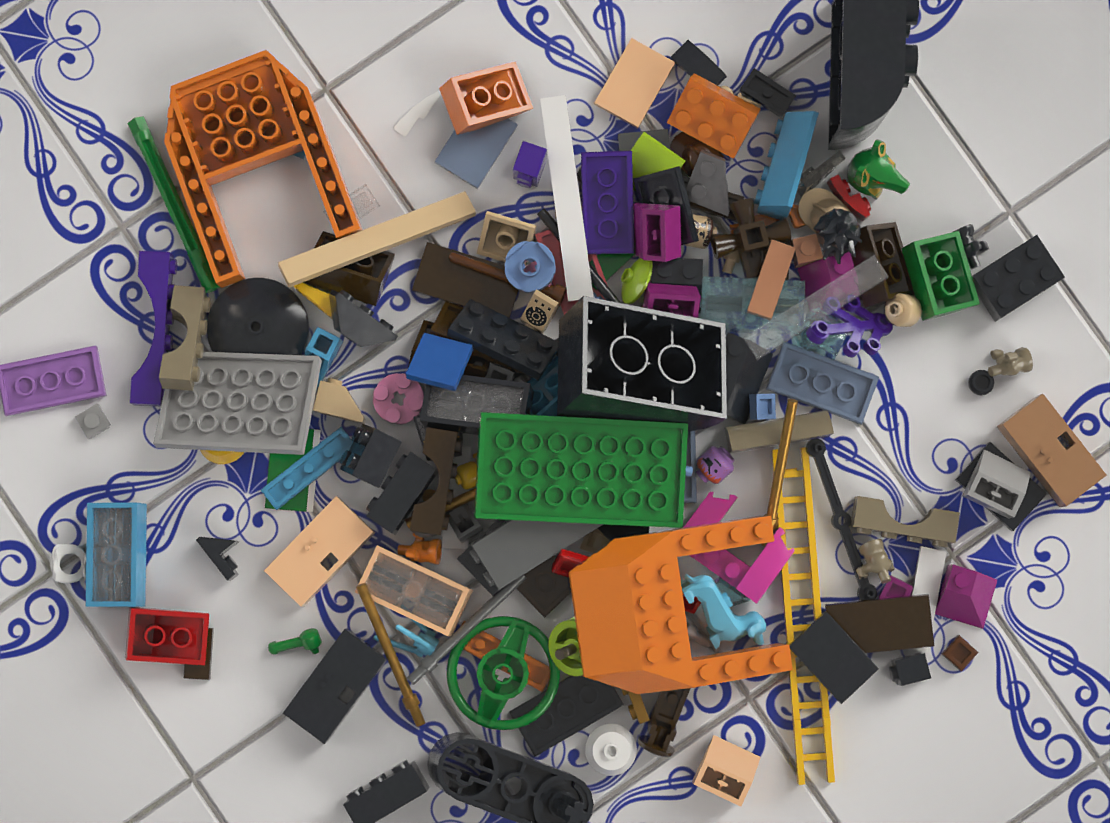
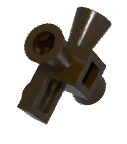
[710,198,791,280]

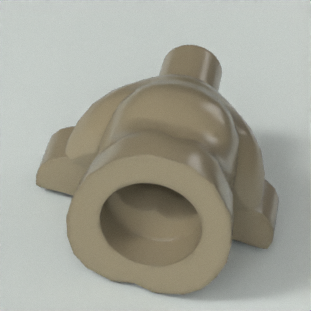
[988,347,1033,377]
[856,539,895,584]

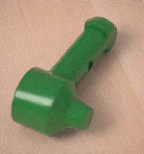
[268,628,322,655]

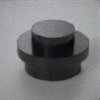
[968,370,994,395]

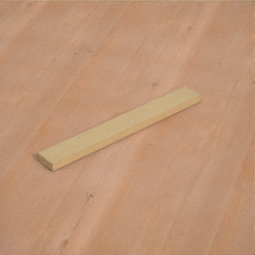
[278,191,476,287]

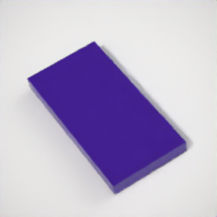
[581,151,634,255]

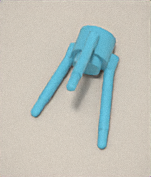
[373,604,440,657]

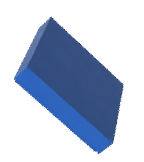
[406,333,473,391]

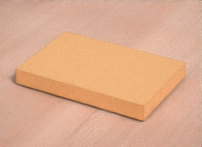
[594,38,675,129]

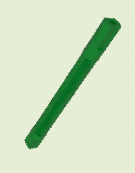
[127,116,221,293]

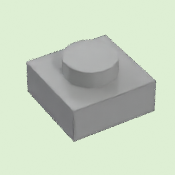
[75,404,111,439]

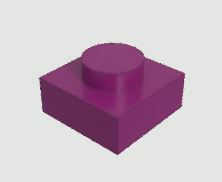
[879,575,914,599]

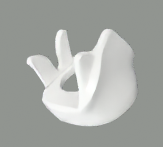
[50,543,86,583]

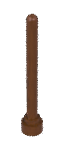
[448,252,566,307]

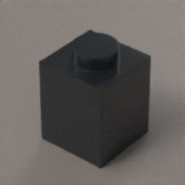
[889,653,931,686]

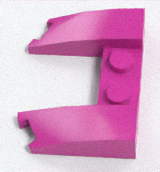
[683,491,795,604]

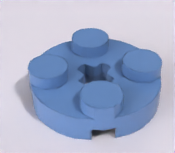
[505,241,556,293]

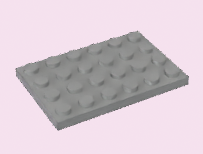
[153,352,322,455]

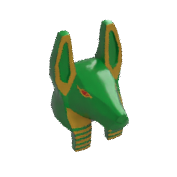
[847,139,910,200]

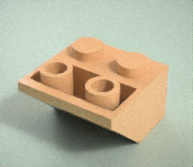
[692,735,760,806]

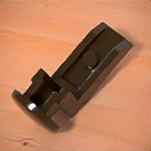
[638,688,691,757]

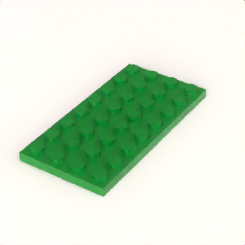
[474,412,688,528]

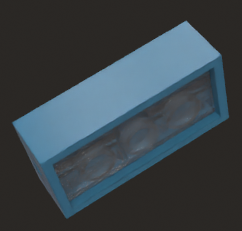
[86,502,147,607]

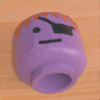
[696,446,735,484]

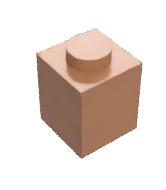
[790,234,823,268]

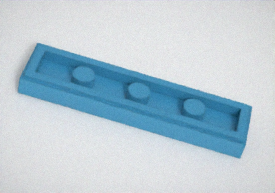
[261,427,353,510]

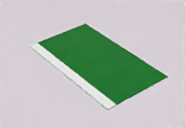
[265,429,321,512]

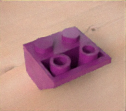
[633,203,681,262]
[643,283,701,318]

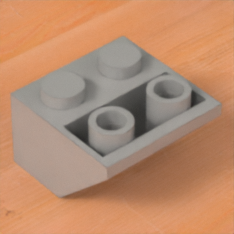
[962,450,1031,518]

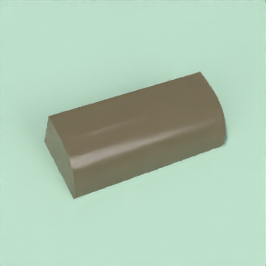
[724,410,834,453]

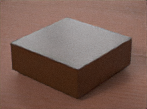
[941,635,979,671]

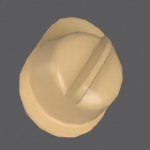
[798,188,849,233]

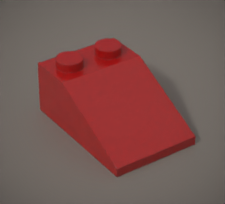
[125,607,209,665]

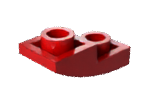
[827,174,871,221]

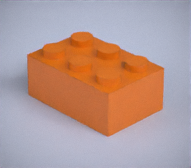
[667,73,761,159]

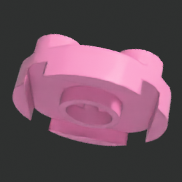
[373,373,424,425]

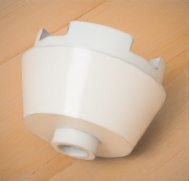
[585,724,637,776]

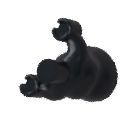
[953,224,989,270]

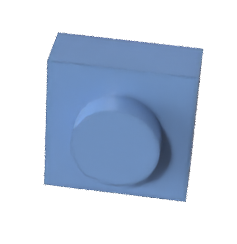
[749,394,776,420]

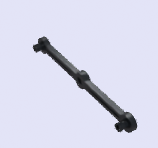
[806,439,877,601]

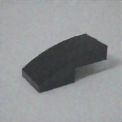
[671,40,727,86]

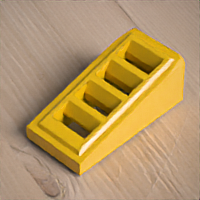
[294,282,333,320]

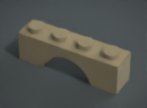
[159,285,211,391]
[850,496,960,548]

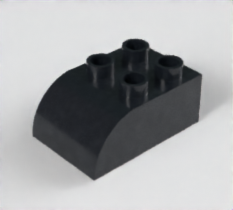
[828,0,919,150]
[557,296,727,432]

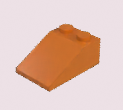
[439,61,533,135]

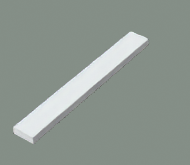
[540,95,594,302]

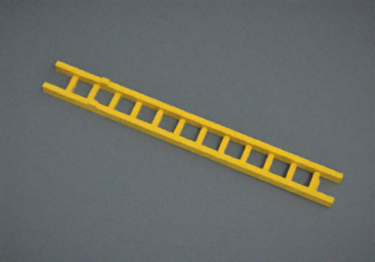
[771,447,835,785]

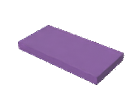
[0,345,107,416]

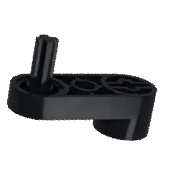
[427,732,594,823]

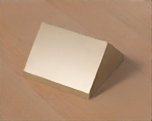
[477,211,536,266]

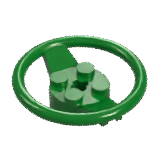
[446,616,560,730]

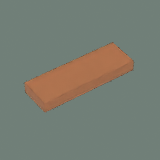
[747,240,796,321]

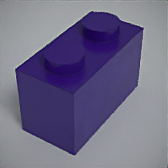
[513,141,547,188]

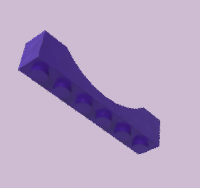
[130,251,178,407]

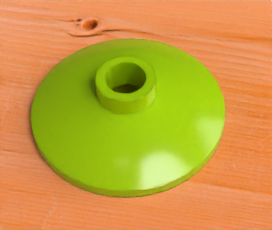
[621,258,653,304]

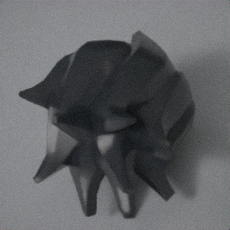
[813,208,862,264]

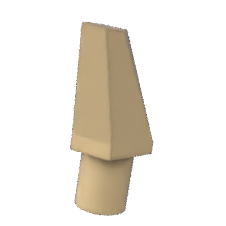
[722,250,740,274]

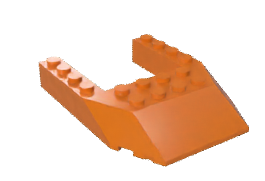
[164,50,362,288]
[569,516,793,694]

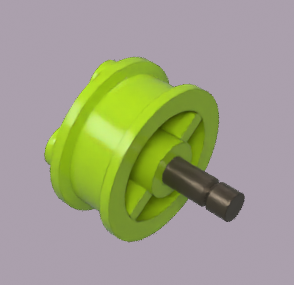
[548,616,583,676]

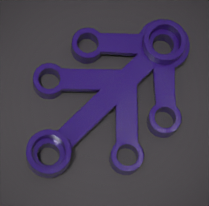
[806,295,893,358]

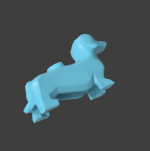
[681,574,766,649]

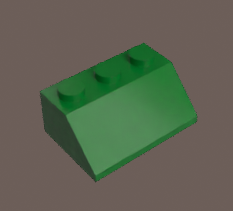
[901,231,980,321]

